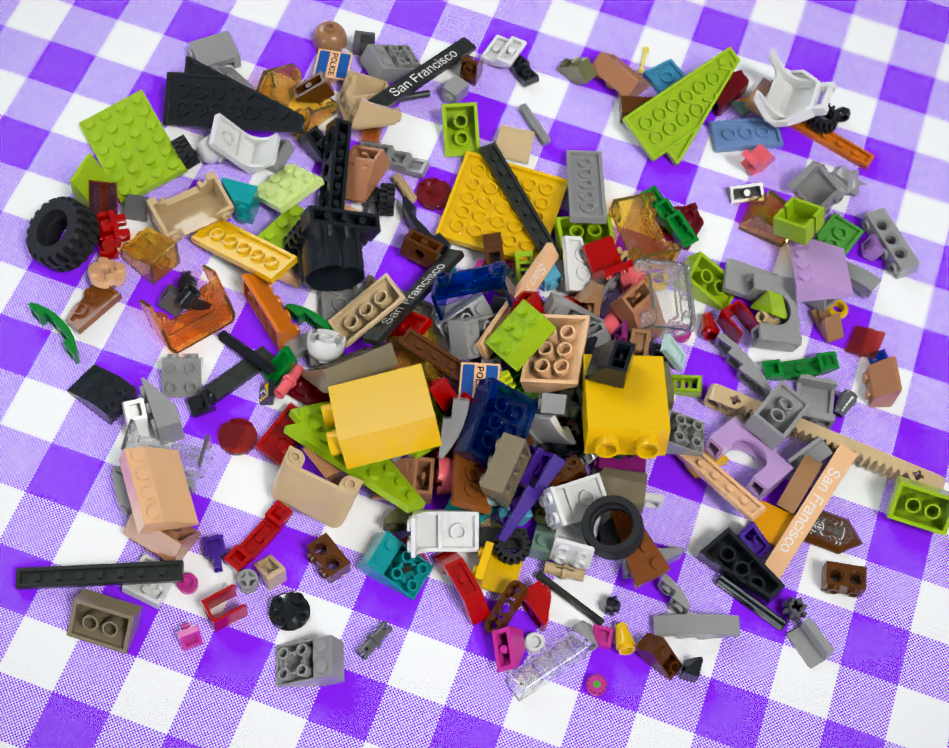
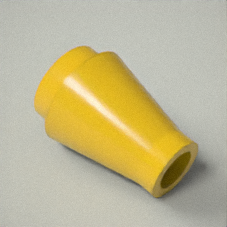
[615,622,636,655]

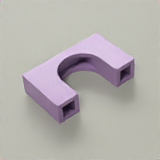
[703,416,793,501]

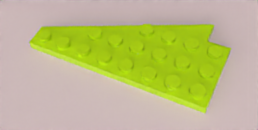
[284,401,426,513]

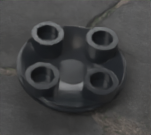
[269,592,310,631]

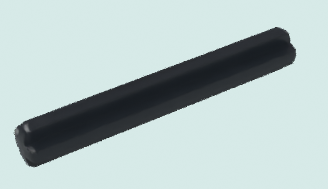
[218,330,276,375]
[716,575,787,631]

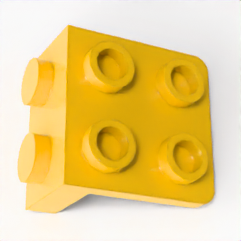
[472,541,523,595]

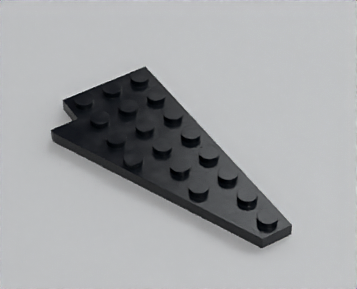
[163,56,305,134]

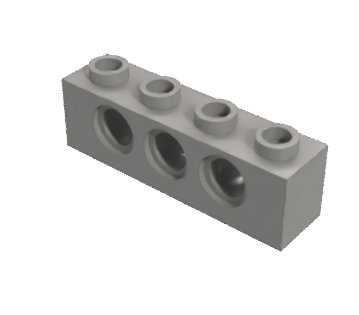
[861,207,921,279]

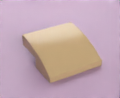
[496,125,535,164]

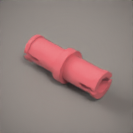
[273,364,305,399]

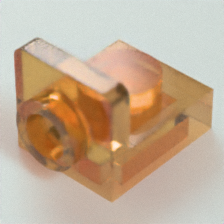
[362,127,383,143]

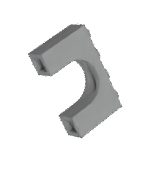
[745,272,802,352]

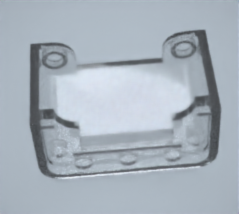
[633,257,697,340]

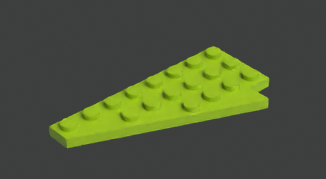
[622,46,740,167]

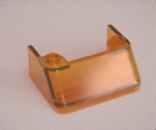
[139,264,236,353]

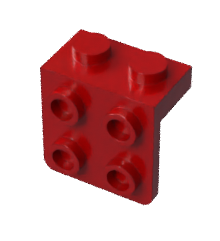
[582,236,635,281]

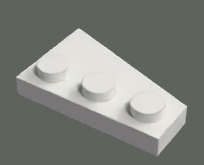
[562,236,594,292]

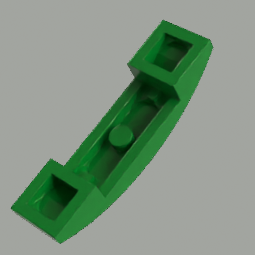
[28,302,80,364]
[285,303,344,357]
[761,351,840,381]

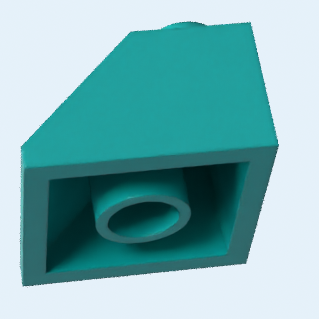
[221,177,260,225]

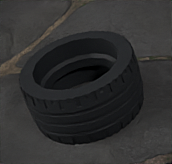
[582,495,644,560]

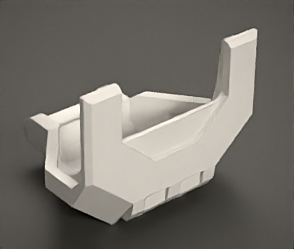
[753,47,837,127]

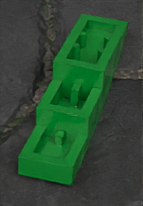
[639,185,699,249]

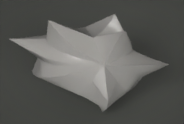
[828,165,868,196]

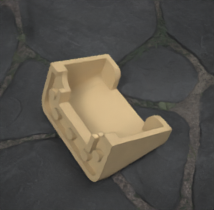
[338,70,402,131]
[146,171,234,243]
[270,446,364,528]

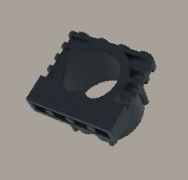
[283,205,381,292]

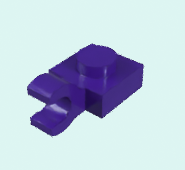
[202,534,226,573]

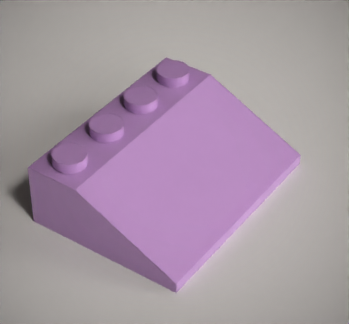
[789,239,854,302]

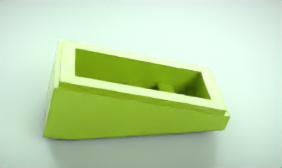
[514,251,534,286]
[671,374,703,398]

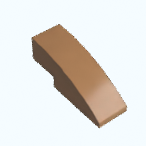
[776,454,823,514]

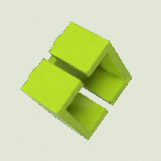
[773,196,825,246]

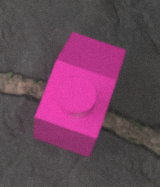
[492,626,525,673]

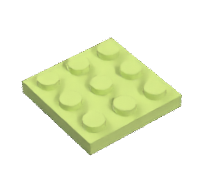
[257,163,324,214]

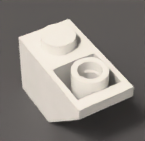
[121,398,150,442]

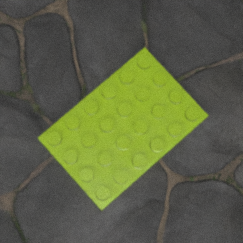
[79,89,188,206]

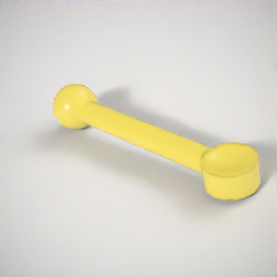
[638,46,649,74]

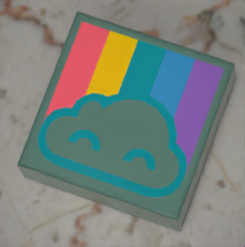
[731,95,751,118]

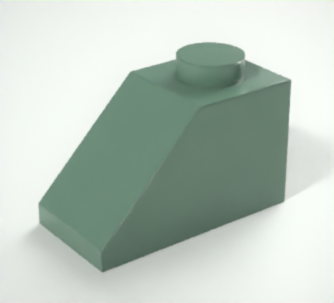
[528,523,556,562]

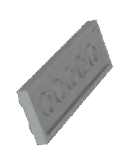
[566,150,607,224]

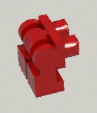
[95,210,131,260]

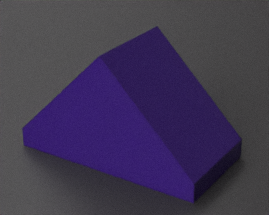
[737,521,771,558]

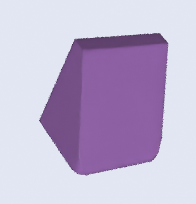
[861,234,885,262]

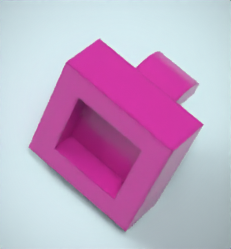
[177,622,203,651]

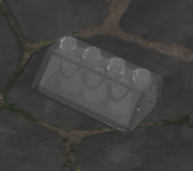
[504,631,591,702]

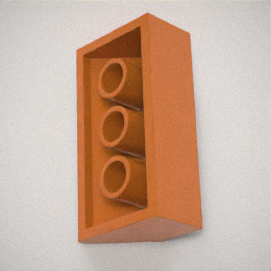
[241,273,300,351]

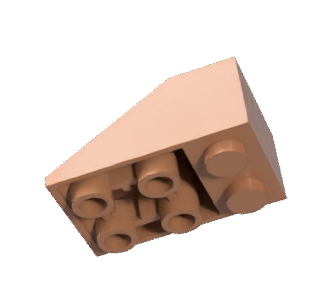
[345,144,391,203]
[609,278,666,343]
[371,457,435,504]

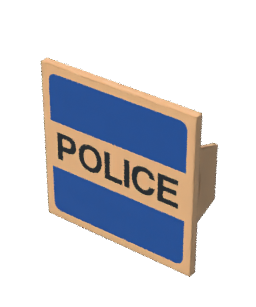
[313,48,353,84]
[458,362,501,403]

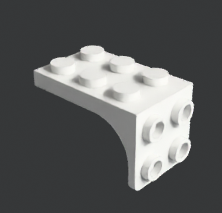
[209,113,280,175]
[539,473,610,531]
[407,510,479,558]
[549,516,601,569]

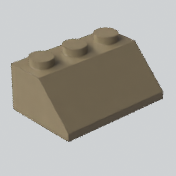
[479,432,531,508]
[67,589,143,654]

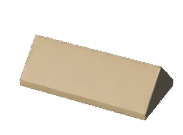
[328,273,407,348]

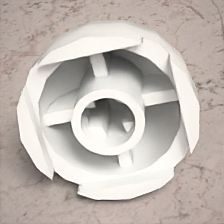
[194,134,227,164]
[307,329,346,363]

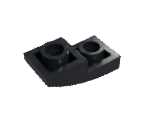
[509,54,539,87]

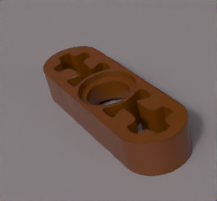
[484,580,528,634]

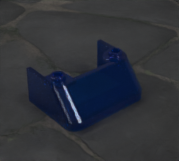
[431,261,516,321]

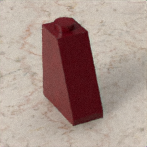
[712,70,749,117]

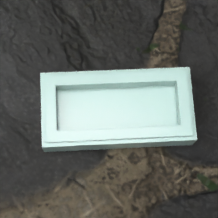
[660,334,686,371]

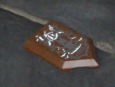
[803,510,863,554]

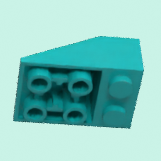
[357,531,433,600]

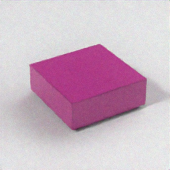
[592,624,614,650]

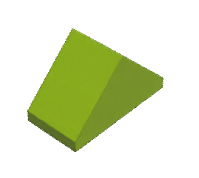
[750,290,787,319]

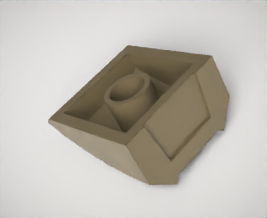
[599,467,647,513]

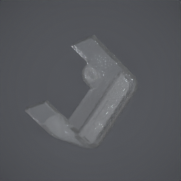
[121,419,215,480]

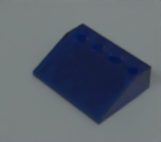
[454,377,538,467]

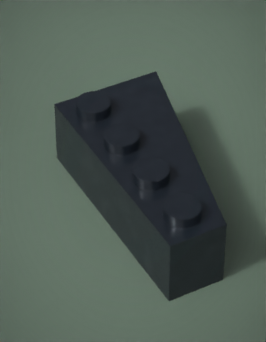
[697,527,785,605]

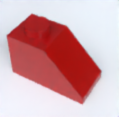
[521,580,552,632]

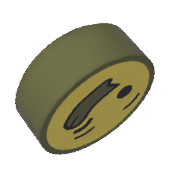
[533,508,547,525]

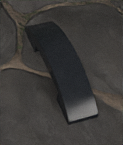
[402,196,451,255]

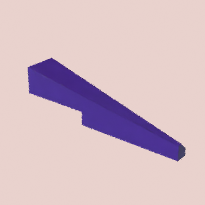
[496,445,566,542]

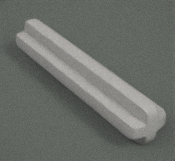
[519,103,551,146]

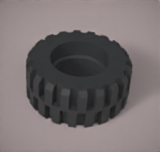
[26,196,100,272]

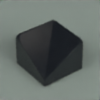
[680,657,703,683]

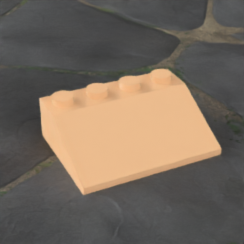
[520,314,590,394]
[119,446,199,535]

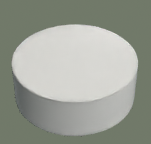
[524,632,545,655]

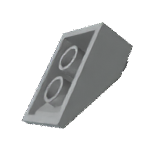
[743,380,811,450]

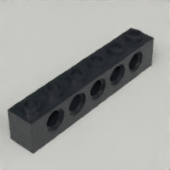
[318,117,352,210]

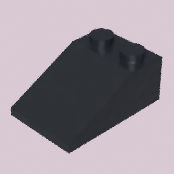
[67,364,138,425]

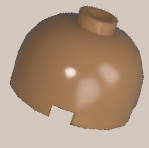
[313,21,347,52]

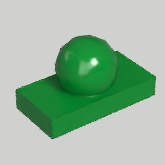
[262,346,298,386]

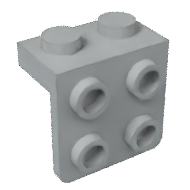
[162,353,203,397]

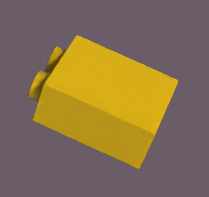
[580,354,671,459]
[321,363,442,469]

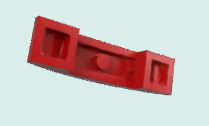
[223,500,294,572]

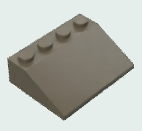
[301,343,399,393]

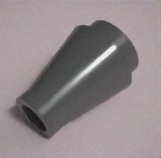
[833,389,858,418]

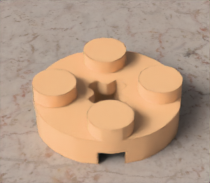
[88,257,126,289]

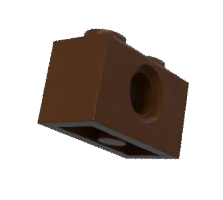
[399,228,444,269]

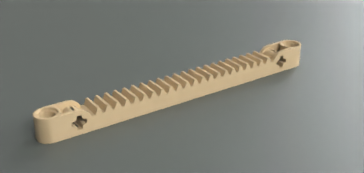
[703,384,946,489]

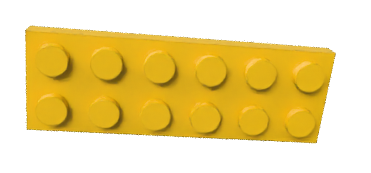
[191,220,298,284]

